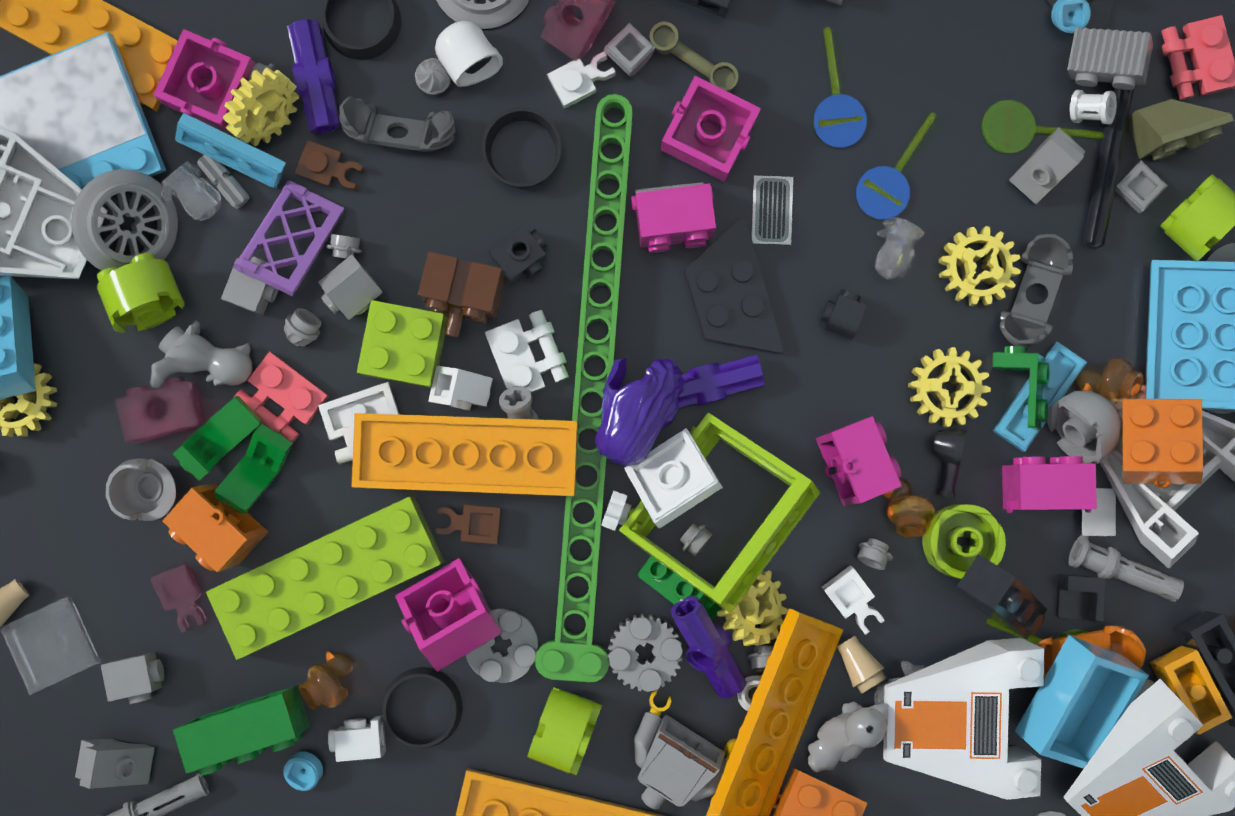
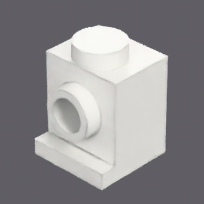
[428,365,493,411]
[328,715,386,762]

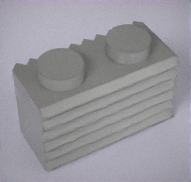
[1067,27,1153,90]

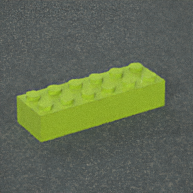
[206,497,445,660]

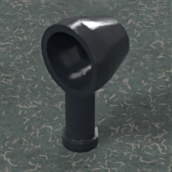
[932,429,967,498]

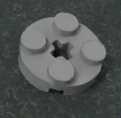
[466,608,539,683]

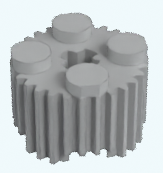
[608,613,683,692]

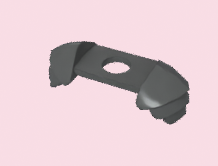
[339,96,456,152]
[1000,234,1073,348]

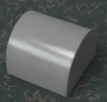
[604,23,656,77]

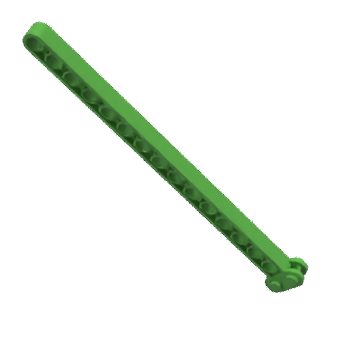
[535,94,632,682]

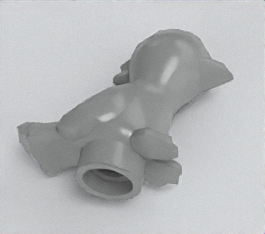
[150,320,253,388]
[808,701,889,772]

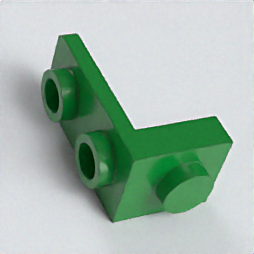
[993,346,1050,430]
[173,396,262,480]
[214,424,293,514]
[638,556,722,620]

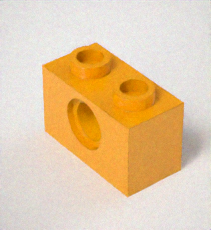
[1149,646,1232,735]

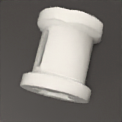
[1070,90,1117,124]

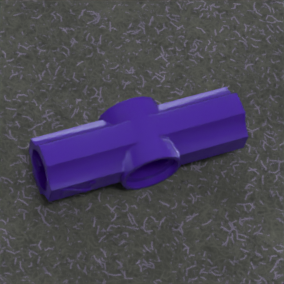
[287,19,341,134]
[679,355,765,408]
[670,596,747,698]

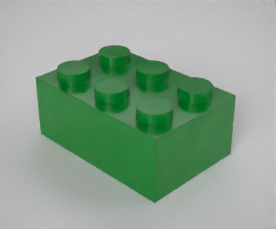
[173,685,310,776]

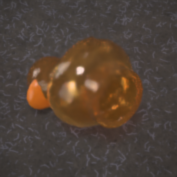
[1076,358,1143,403]
[883,478,935,538]
[299,652,353,710]

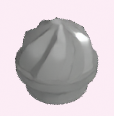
[415,58,451,95]
[284,308,321,346]

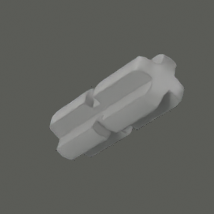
[197,155,250,209]

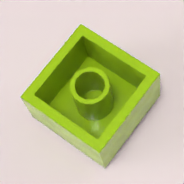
[357,300,448,389]

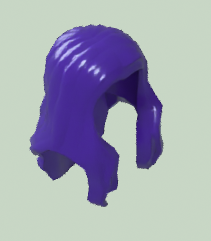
[595,358,684,466]

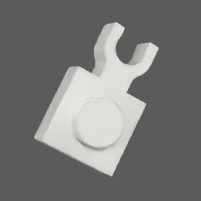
[547,52,616,109]
[601,491,632,531]
[822,565,885,635]

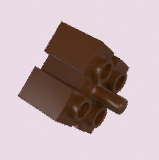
[418,251,507,338]

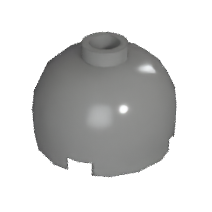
[1047,390,1122,464]

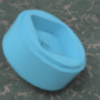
[1051,0,1091,33]
[283,752,323,791]

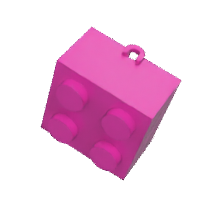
[153,29,256,134]
[661,76,761,182]
[631,183,716,253]
[815,416,902,506]
[1002,456,1097,513]
[395,558,502,672]

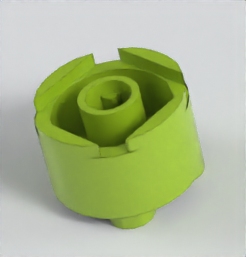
[1160,174,1235,261]
[97,253,185,333]
[922,504,1006,579]
[527,687,602,775]

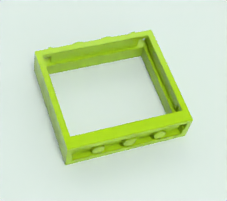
[619,413,820,614]

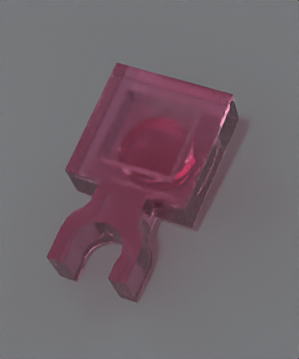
[150,562,207,633]

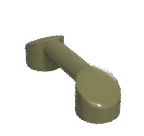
[650,21,739,92]

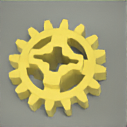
[223,67,299,146]
[938,226,1021,306]
[908,347,991,427]
[0,363,57,437]
[717,570,788,646]

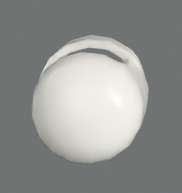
[435,21,503,87]

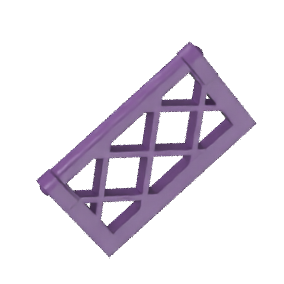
[234,181,344,297]

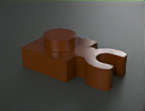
[295,140,365,191]
[435,504,502,545]

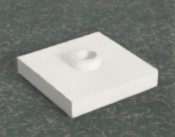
[624,428,723,529]

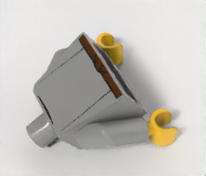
[634,690,737,809]

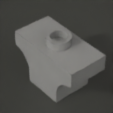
[1009,127,1086,204]
[75,739,155,789]

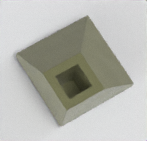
[1127,99,1234,161]

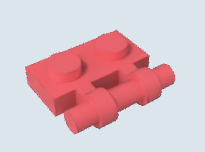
[1161,15,1235,100]
[233,352,330,443]

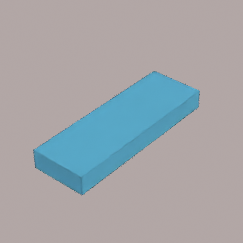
[175,113,286,188]
[993,341,1087,452]

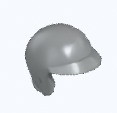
[106,458,176,521]

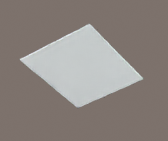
[1082,488,1116,536]

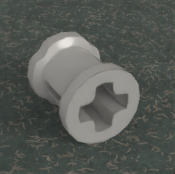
[499,386,539,420]

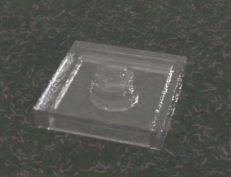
[0,596,100,695]

